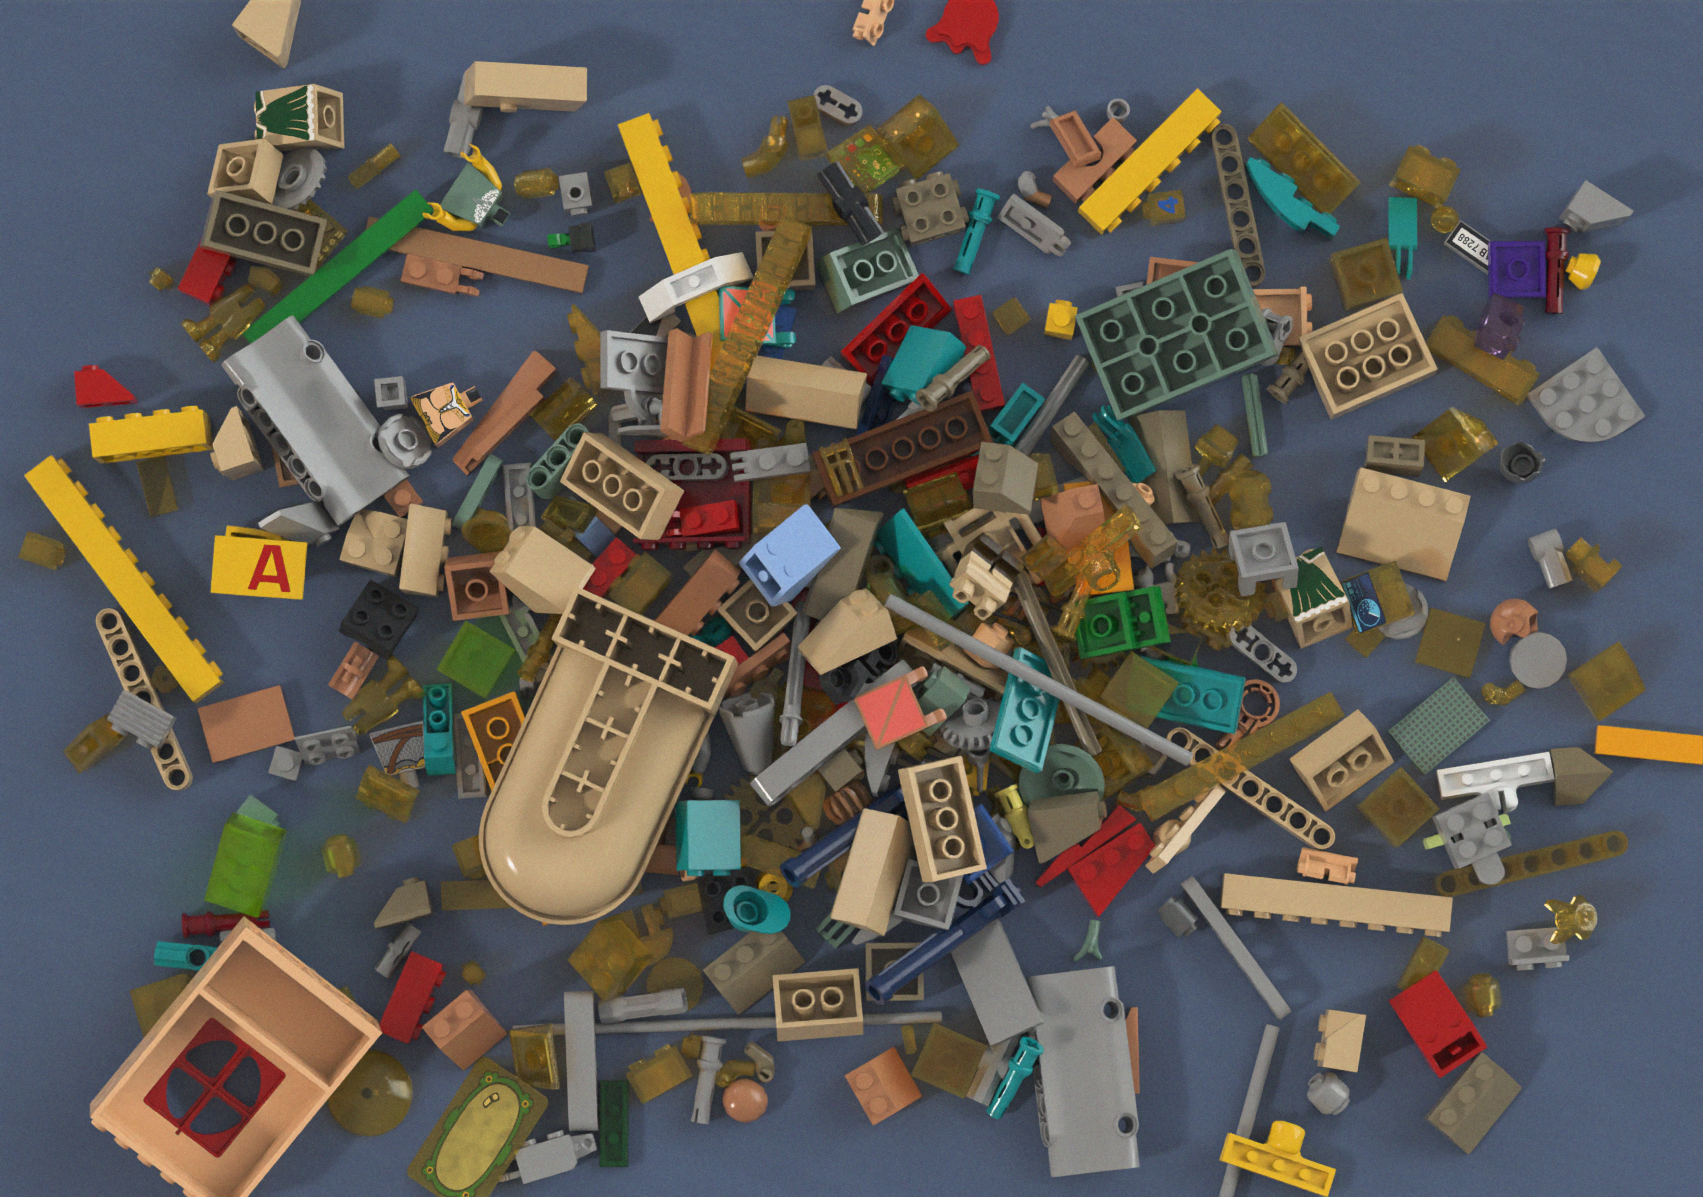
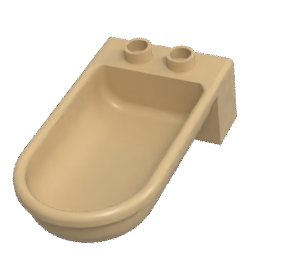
[479,586,738,925]

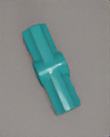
[154,941,218,971]

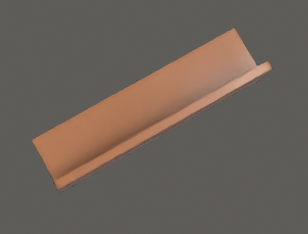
[660,328,713,442]

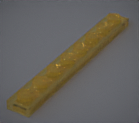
[1137,691,1345,821]

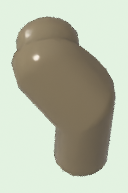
[744,1041,775,1083]

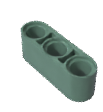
[526,423,591,499]

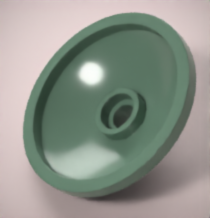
[1019,744,1105,808]

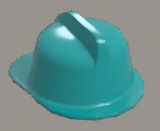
[723,885,791,934]

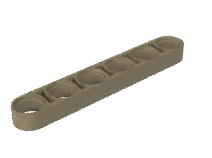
[1211,124,1265,287]

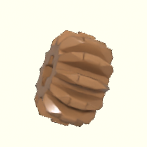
[822,780,872,825]

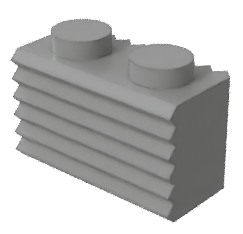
[107,690,177,750]

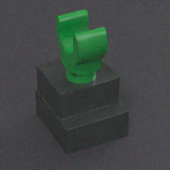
[547,222,596,253]

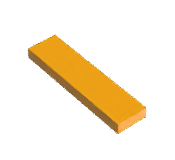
[1594,725,1703,765]

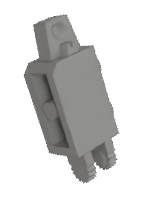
[498,1130,597,1184]

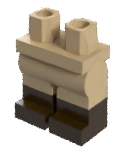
[949,532,1025,620]

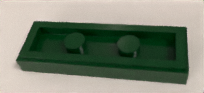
[599,1080,629,1167]

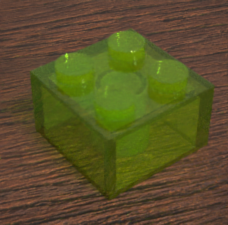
[436,620,517,700]

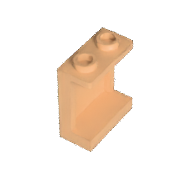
[1253,287,1312,347]

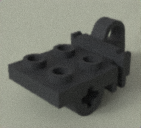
[818,623,898,705]

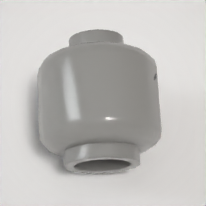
[1307,1072,1350,1115]

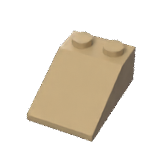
[798,588,897,675]

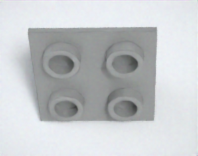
[295,725,361,765]

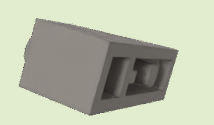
[258,500,340,546]

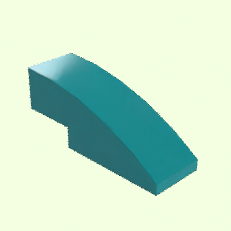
[969,383,1045,457]

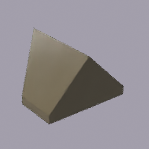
[1549,747,1613,806]

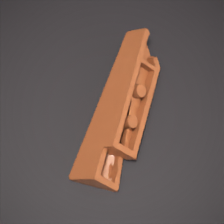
[453,351,558,476]

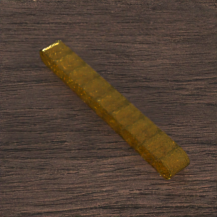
[681,216,812,455]

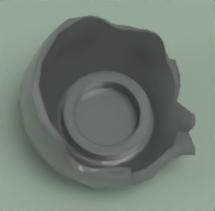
[1499,441,1547,484]

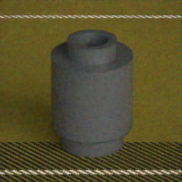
[1157,896,1199,938]

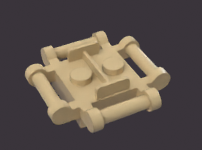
[935,508,1051,599]

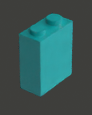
[881,325,966,406]
[675,800,741,876]

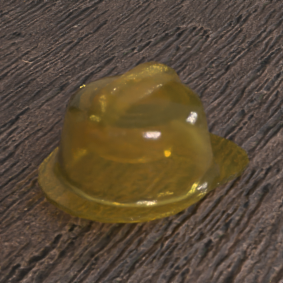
[462,508,512,553]

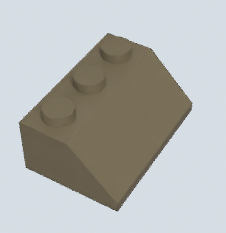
[703,931,806,1015]
[1424,1052,1522,1155]

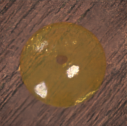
[327,1050,413,1136]

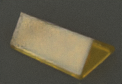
[1247,102,1361,214]

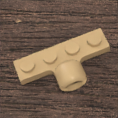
[1145,784,1226,874]

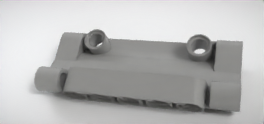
[221,316,410,526]
[1026,966,1140,1177]

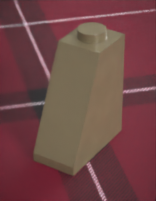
[1027,791,1107,863]

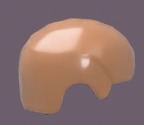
[722,1078,768,1123]

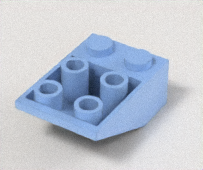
[739,504,841,607]

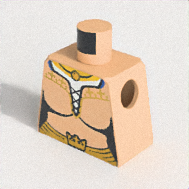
[410,383,483,448]

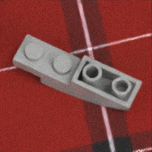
[865,730,900,798]

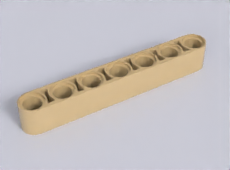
[96,608,193,791]
[1165,728,1335,850]

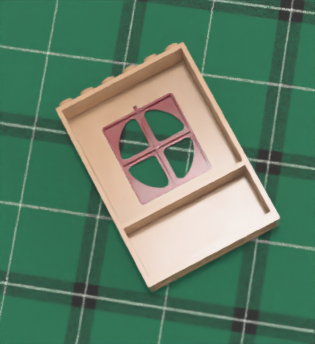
[90,916,382,1197]

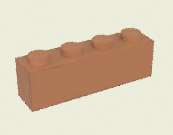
[654,549,741,636]

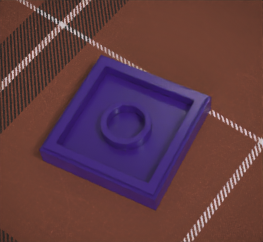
[1488,241,1546,298]

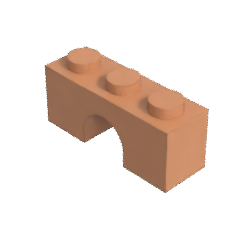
[1052,117,1137,204]

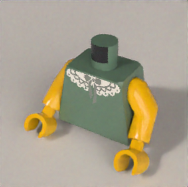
[423,143,511,231]

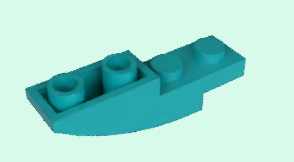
[1245,157,1340,240]

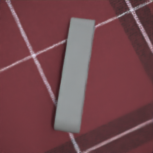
[564,991,599,1132]

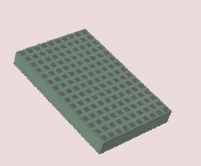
[1387,677,1490,775]

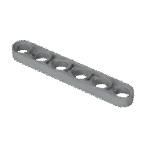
[1180,875,1292,1020]

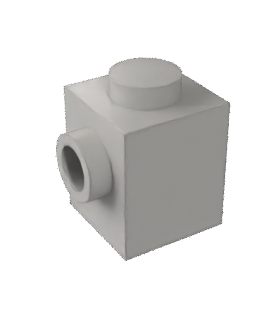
[559,172,593,217]

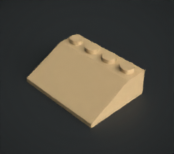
[1298,293,1438,420]
[1336,467,1471,581]

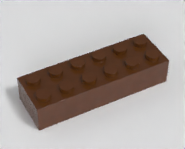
[812,391,993,509]

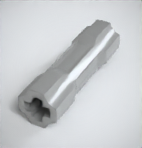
[598,987,688,1024]

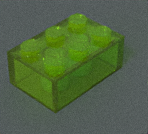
[204,812,287,918]

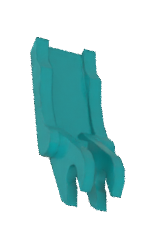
[1388,197,1417,280]
[1092,405,1157,484]

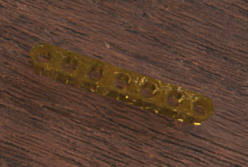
[690,192,883,226]
[1433,831,1628,897]

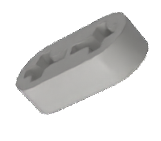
[813,85,862,126]

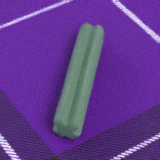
[1242,374,1268,457]

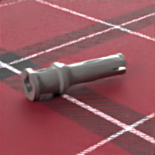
[691,1035,726,1124]

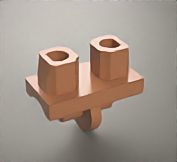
[328,642,380,700]

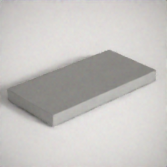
[951,919,1044,1047]

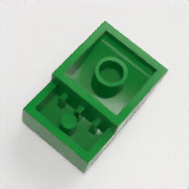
[1070,586,1171,659]

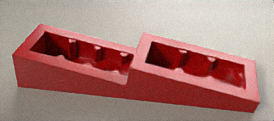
[1034,804,1137,888]

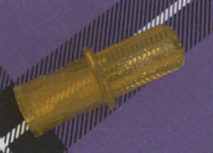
[348,143,401,189]

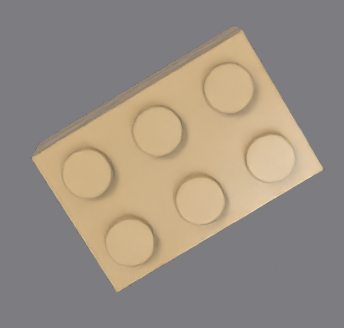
[773,968,863,1041]

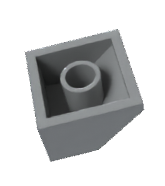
[1559,180,1634,233]

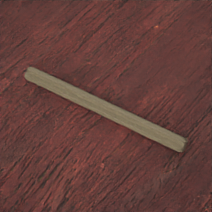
[1013,570,1102,756]

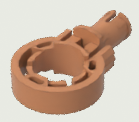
[1215,679,1280,755]

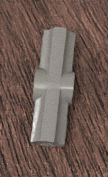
[443,72,483,159]
[966,1034,1021,1106]

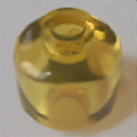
[321,833,361,878]
[1463,973,1502,1017]

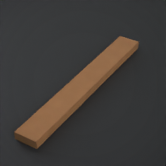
[365,217,589,294]

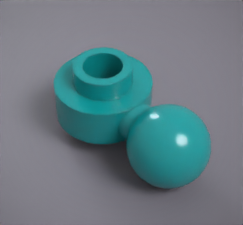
[689,617,732,646]

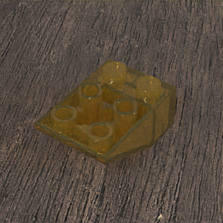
[567,304,611,395]

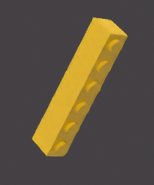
[1078,88,1222,235]

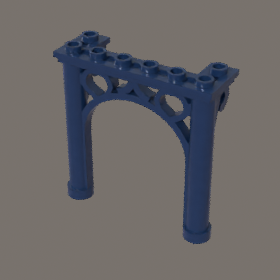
[780,762,1025,1005]

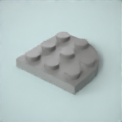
[1526,347,1645,443]

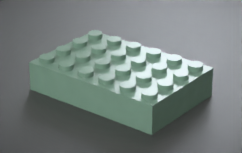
[1075,249,1279,421]

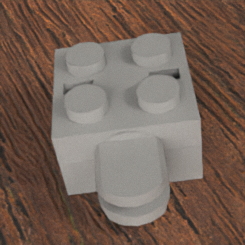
[1432,793,1512,885]

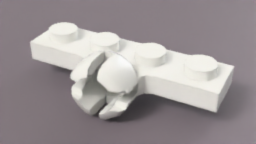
[1436,752,1555,814]

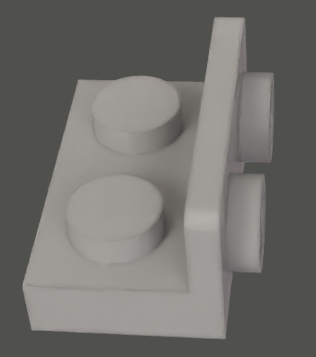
[1506,927,1570,971]

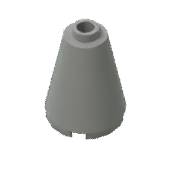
[718,692,775,775]

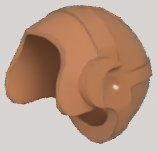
[1490,598,1539,645]

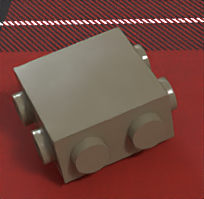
[892,171,969,247]

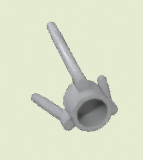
[955,748,998,792]

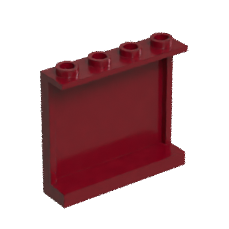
[633,438,751,550]

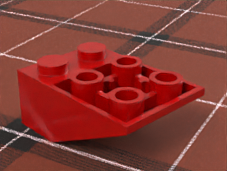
[1388,970,1487,1078]

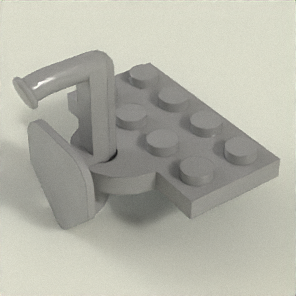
[600,330,668,447]

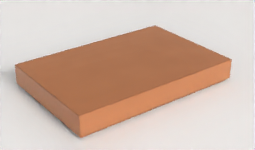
[197,685,295,764]

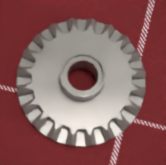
[272,148,327,210]
[940,695,1001,750]

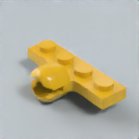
[1219,1121,1336,1197]

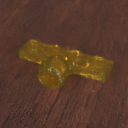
[1041,504,1143,598]

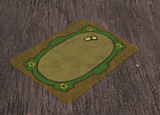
[407,1057,548,1197]

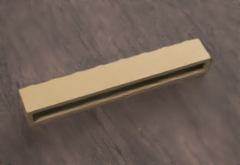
[1219,873,1453,937]

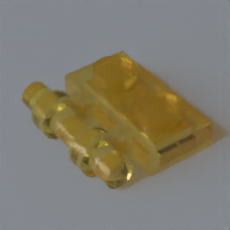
[356,765,420,824]

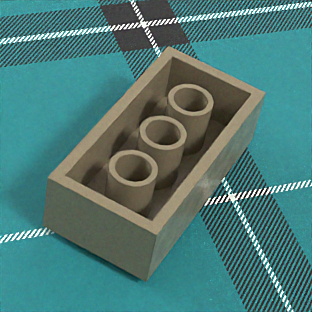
[199,190,327,277]

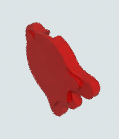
[926,0,999,65]

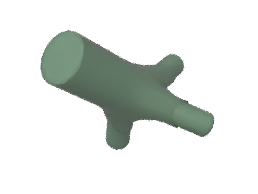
[1073,920,1102,962]

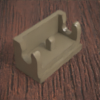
[1363,435,1425,477]

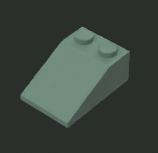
[815,228,919,314]

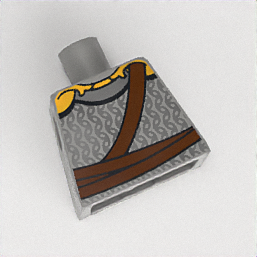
[370,721,426,791]

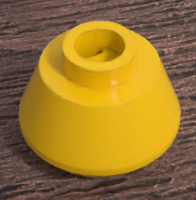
[1565,253,1601,290]
[755,868,793,902]

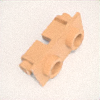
[852,0,894,46]
[1296,847,1358,885]

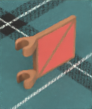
[854,667,947,751]

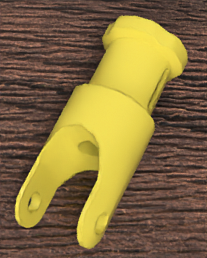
[994,783,1035,849]

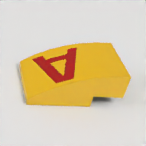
[211,535,307,599]

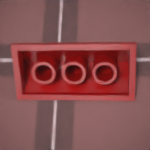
[841,273,952,387]

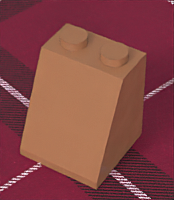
[422,990,508,1071]

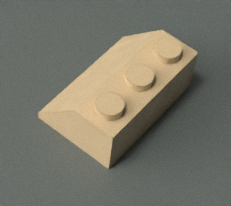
[210,406,264,481]
[399,504,453,598]
[1290,709,1394,812]

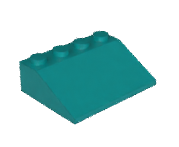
[874,508,969,623]

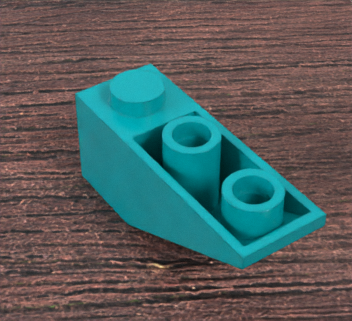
[423,683,456,776]

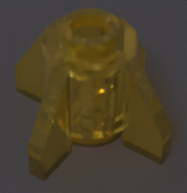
[1544,895,1598,944]

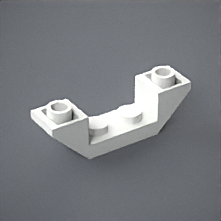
[639,252,754,323]

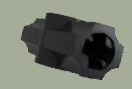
[817,161,884,246]

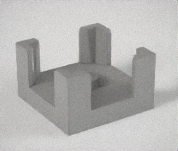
[1228,522,1299,597]

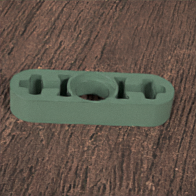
[452,454,504,532]

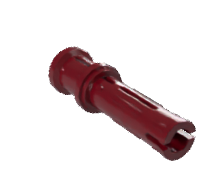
[1545,227,1570,314]
[182,910,270,939]

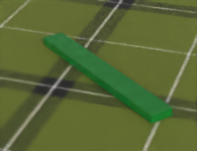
[242,189,434,344]

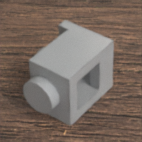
[374,376,408,411]

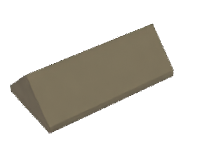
[1129,410,1200,527]
[802,508,884,620]

